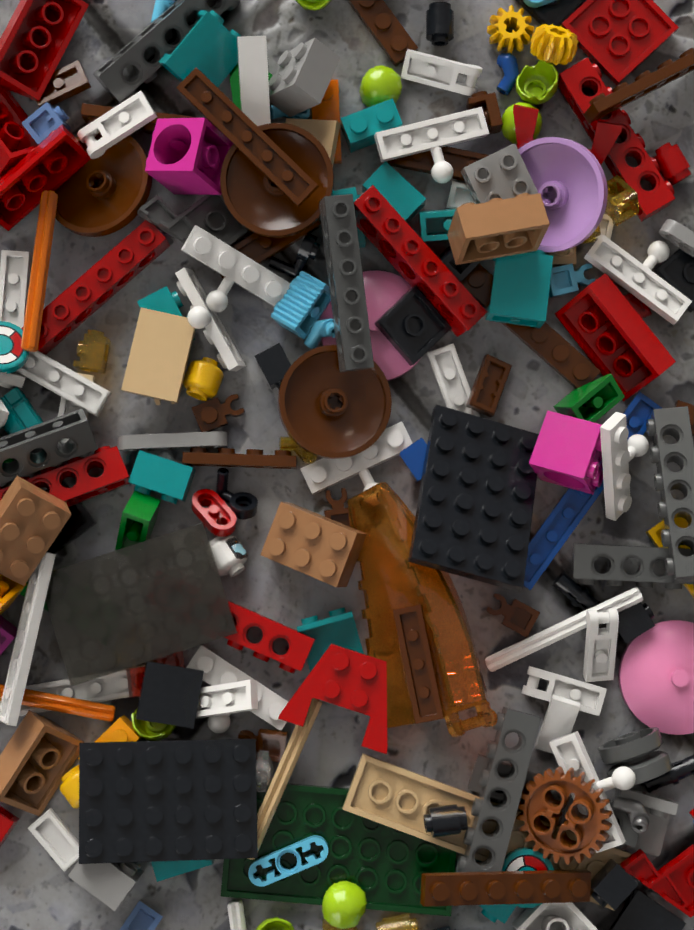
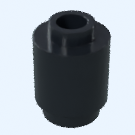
[426,2,454,46]
[423,804,468,838]

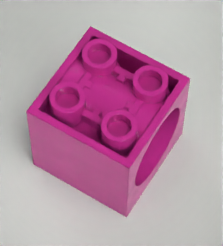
[145,118,233,195]
[529,410,603,495]

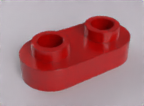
[191,489,237,537]

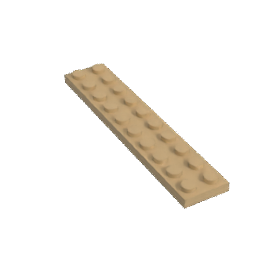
[342,753,632,911]

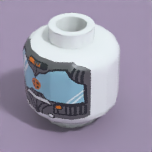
[206,535,248,577]

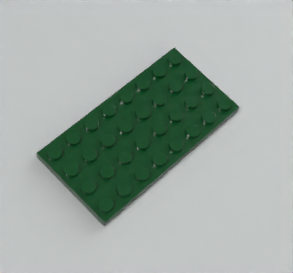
[221,780,456,916]

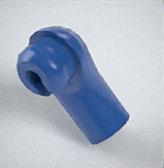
[496,53,520,96]

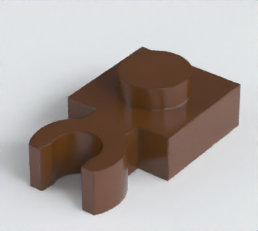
[191,394,245,432]
[324,488,355,529]
[486,594,540,638]
[238,729,288,762]

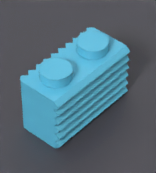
[271,271,331,340]

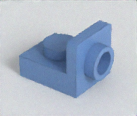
[22,102,71,145]
[120,901,163,930]

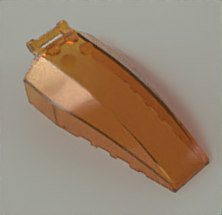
[347,482,498,737]

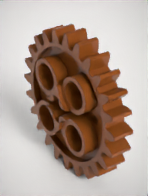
[516,766,613,865]

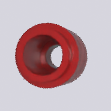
[654,142,691,186]

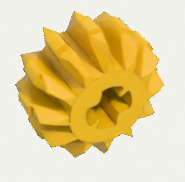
[487,5,534,54]
[530,24,578,65]

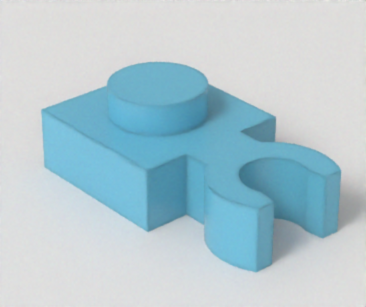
[549,263,596,298]

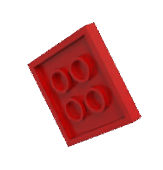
[561,0,679,86]

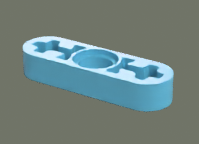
[248,835,329,887]

